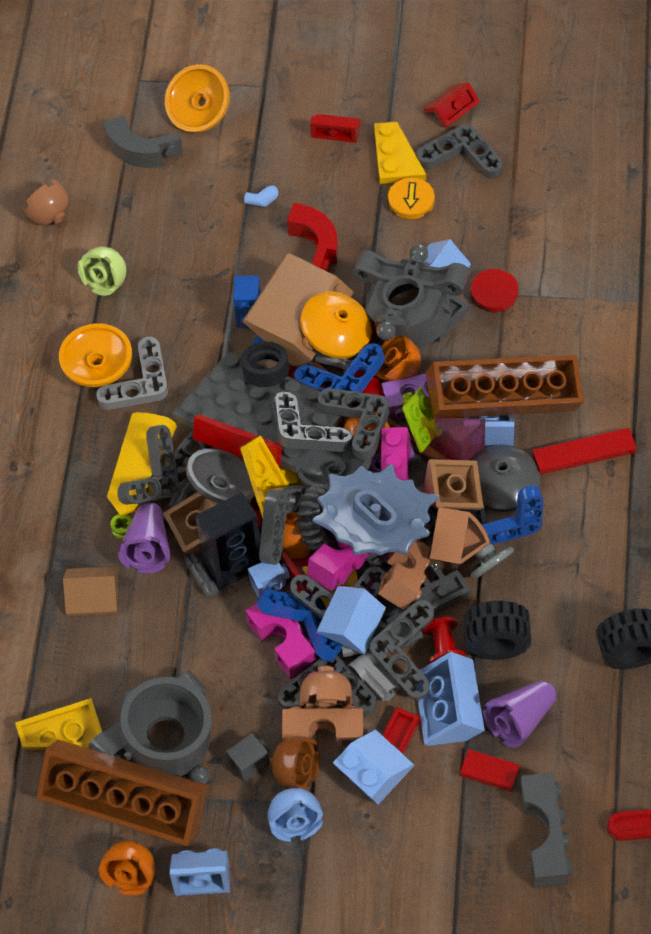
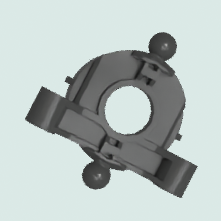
[352,244,470,348]
[89,671,212,784]

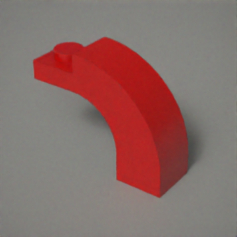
[287,202,339,272]

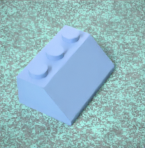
[414,652,485,746]

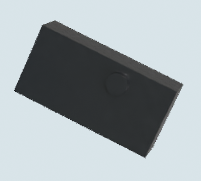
[195,492,262,590]

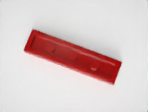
[193,414,282,468]
[533,428,637,475]

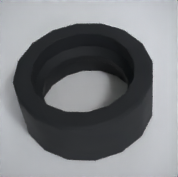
[241,341,289,387]

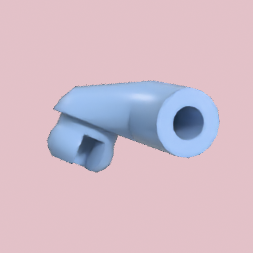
[244,185,278,207]

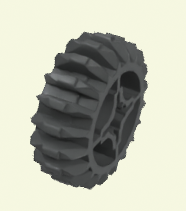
[296,483,340,551]

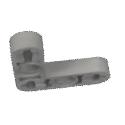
[96,337,168,410]

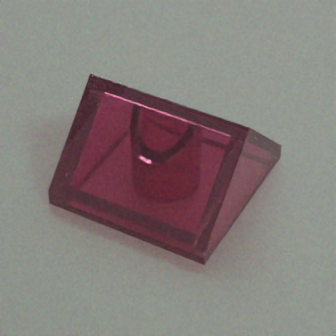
[434,418,485,460]

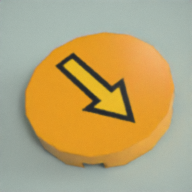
[388,177,435,220]

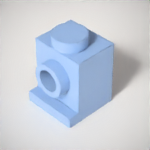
[248,562,290,598]

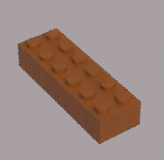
[426,355,584,419]
[36,739,208,846]

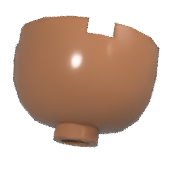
[22,179,69,225]
[299,666,352,709]

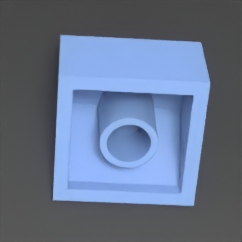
[333,730,415,805]
[170,849,230,896]

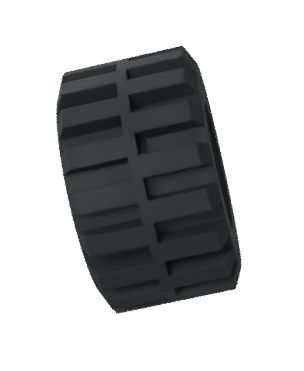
[464,600,531,660]
[596,608,651,670]

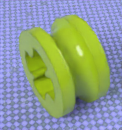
[110,514,132,539]

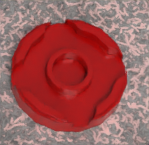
[470,268,519,313]

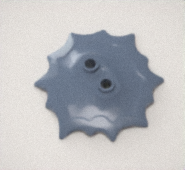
[312,464,440,556]

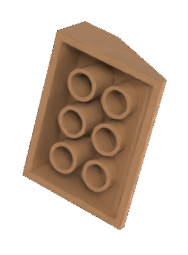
[242,253,354,369]

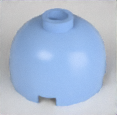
[268,788,323,842]

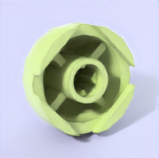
[78,247,127,296]

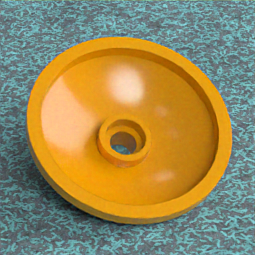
[165,64,230,133]
[300,291,372,359]
[59,323,132,387]

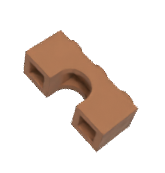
[378,540,431,610]
[282,706,364,749]

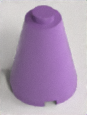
[119,502,170,573]
[483,680,556,748]

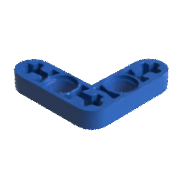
[294,343,385,404]
[482,485,544,545]
[256,589,341,661]

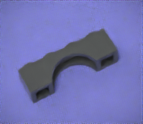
[520,773,573,888]

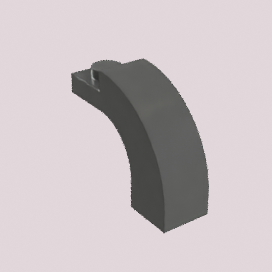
[103,116,183,168]

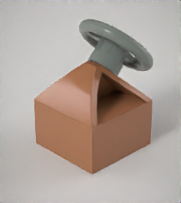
[430,507,514,579]

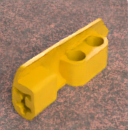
[107,412,177,516]

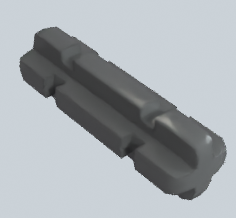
[163,481,193,526]
[185,553,218,598]

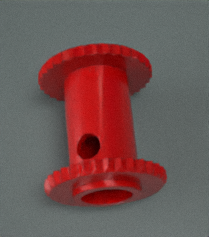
[422,617,466,664]

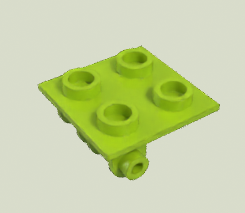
[402,387,440,453]

